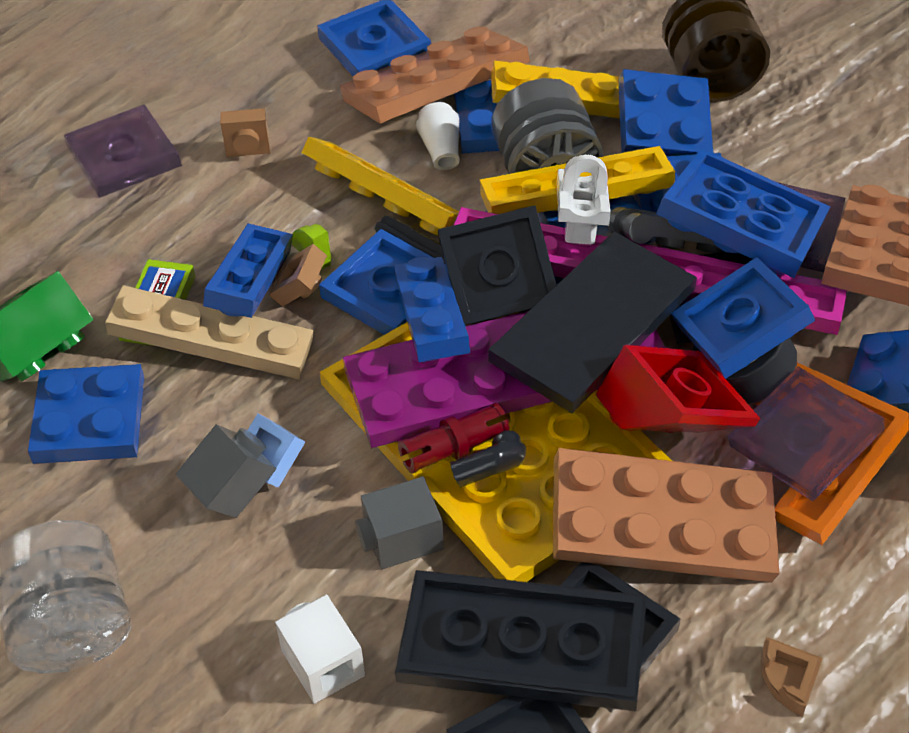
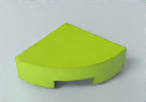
[292,224,331,270]

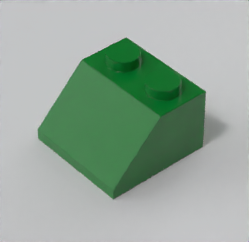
[0,271,94,382]

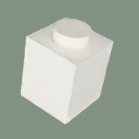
[275,595,365,704]

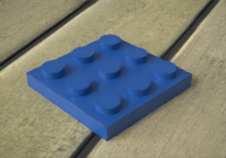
[656,148,830,278]

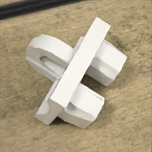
[557,155,611,245]

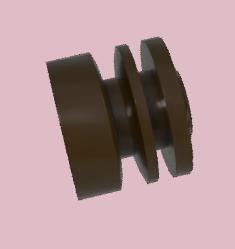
[662,0,770,103]

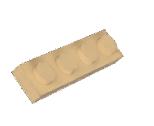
[106,285,314,380]

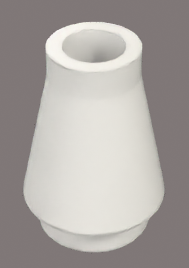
[416,102,460,170]

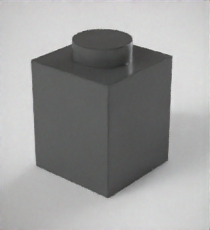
[176,424,277,518]
[355,476,444,570]

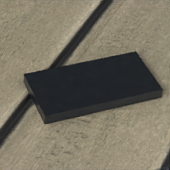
[488,231,697,414]
[395,570,647,712]

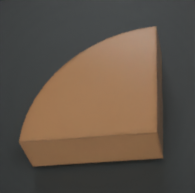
[761,637,823,717]

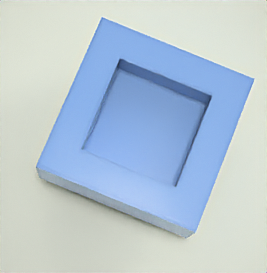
[248,413,305,488]

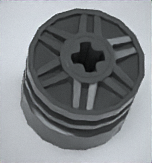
[491,78,603,174]

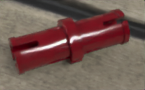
[398,403,510,474]

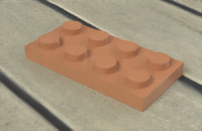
[339,26,530,123]
[821,185,909,306]
[553,448,780,582]

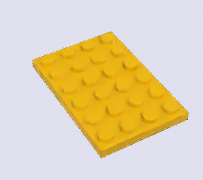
[320,322,672,582]

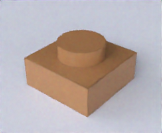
[220,108,270,157]
[269,244,327,307]

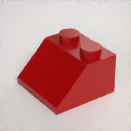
[596,345,760,433]

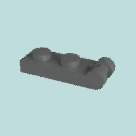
[607,207,725,253]

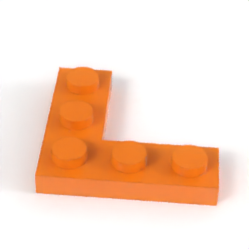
[755,362,909,545]

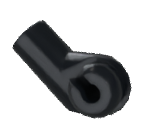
[450,430,526,488]

